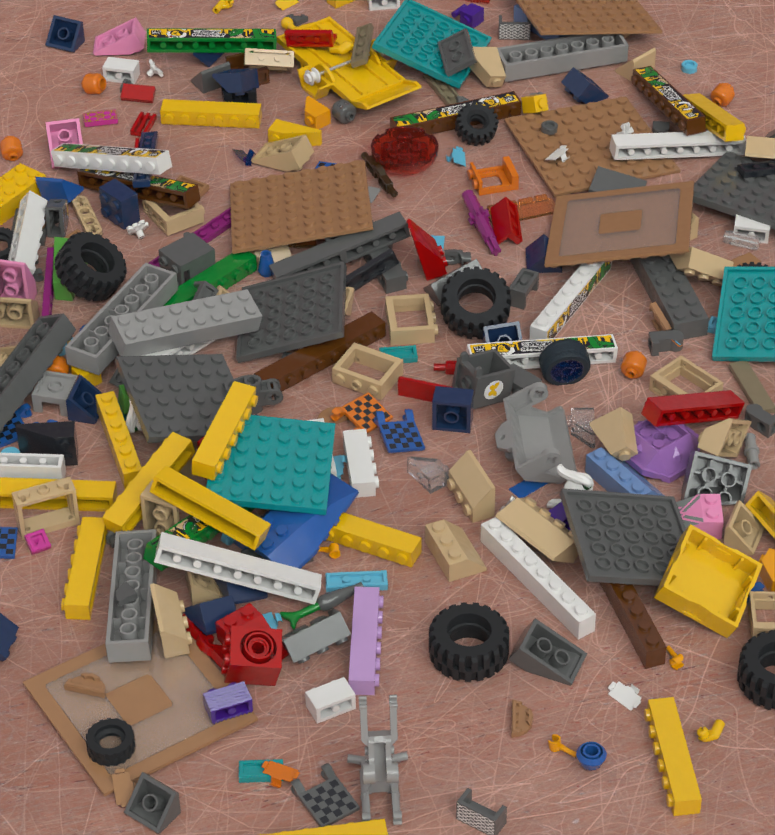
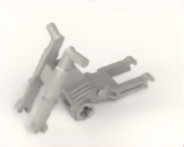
[347,694,408,825]

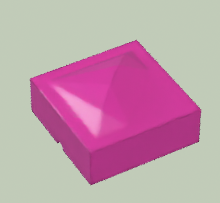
[24,528,51,555]

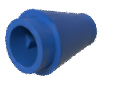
[258,250,274,277]

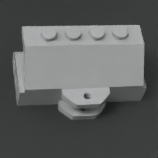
[495,382,577,484]

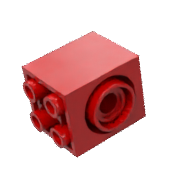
[221,625,282,686]

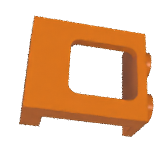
[467,156,519,196]

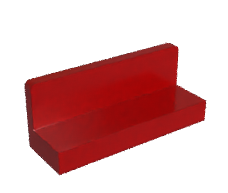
[284,29,337,47]
[490,197,523,245]
[398,376,453,402]

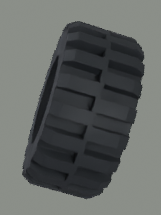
[54,232,127,302]
[441,266,511,339]
[429,602,510,682]
[737,630,775,710]

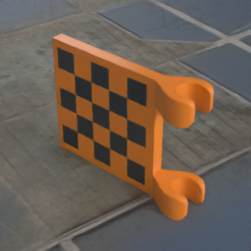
[330,392,393,433]

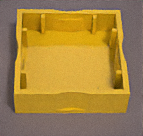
[654,524,763,638]

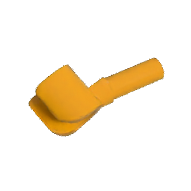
[318,543,340,559]
[666,645,684,670]
[548,734,577,758]

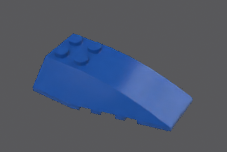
[233,473,359,569]

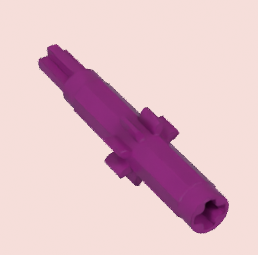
[462,190,501,256]

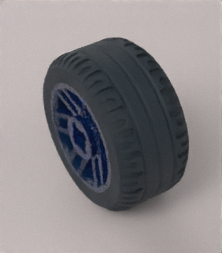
[539,339,591,386]

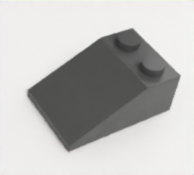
[508,618,588,686]

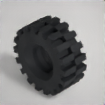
[455,101,499,146]

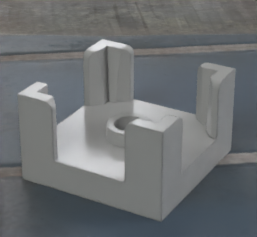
[31,371,78,417]

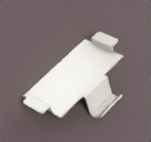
[545,145,570,162]
[608,681,642,711]

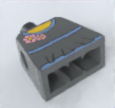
[45,199,69,238]

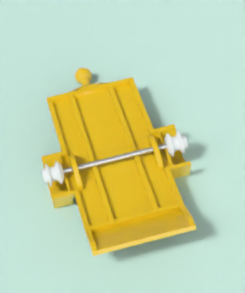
[277,16,422,110]

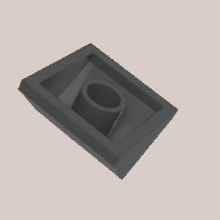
[191,62,231,94]
[124,772,181,834]

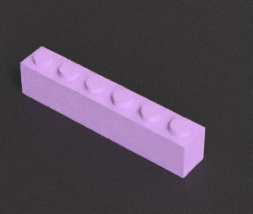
[348,587,384,695]

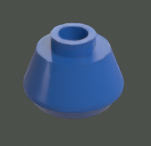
[576,742,607,771]

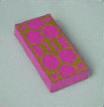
[83,109,118,127]

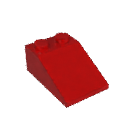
[407,219,448,281]
[216,603,288,659]

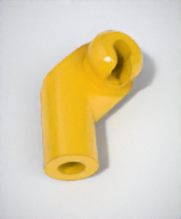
[212,0,234,14]
[329,41,354,54]
[697,719,725,742]

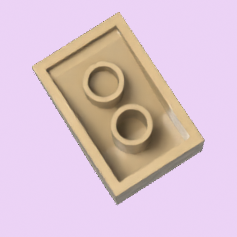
[251,135,314,172]

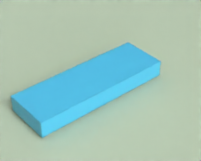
[325,570,388,593]

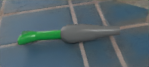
[280,582,364,630]

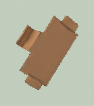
[111,768,138,807]

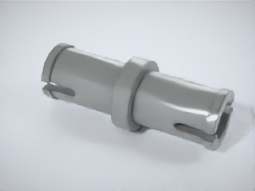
[744,433,760,470]

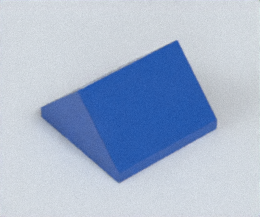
[35,177,84,203]

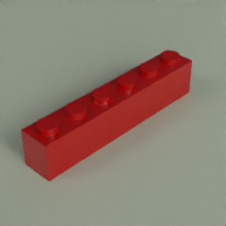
[641,390,745,427]

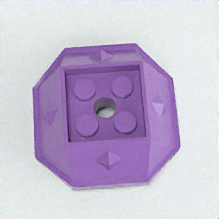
[625,419,700,483]

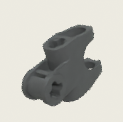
[224,374,283,415]

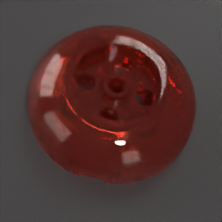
[371,126,439,176]

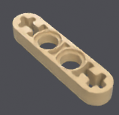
[72,195,103,237]

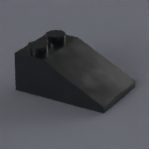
[16,421,78,466]

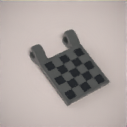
[291,763,360,827]

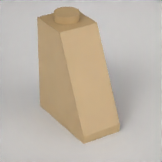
[469,47,506,87]
[589,407,638,461]

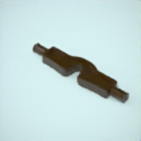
[361,152,398,198]

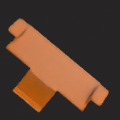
[261,760,300,788]

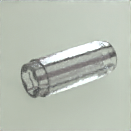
[723,230,761,250]

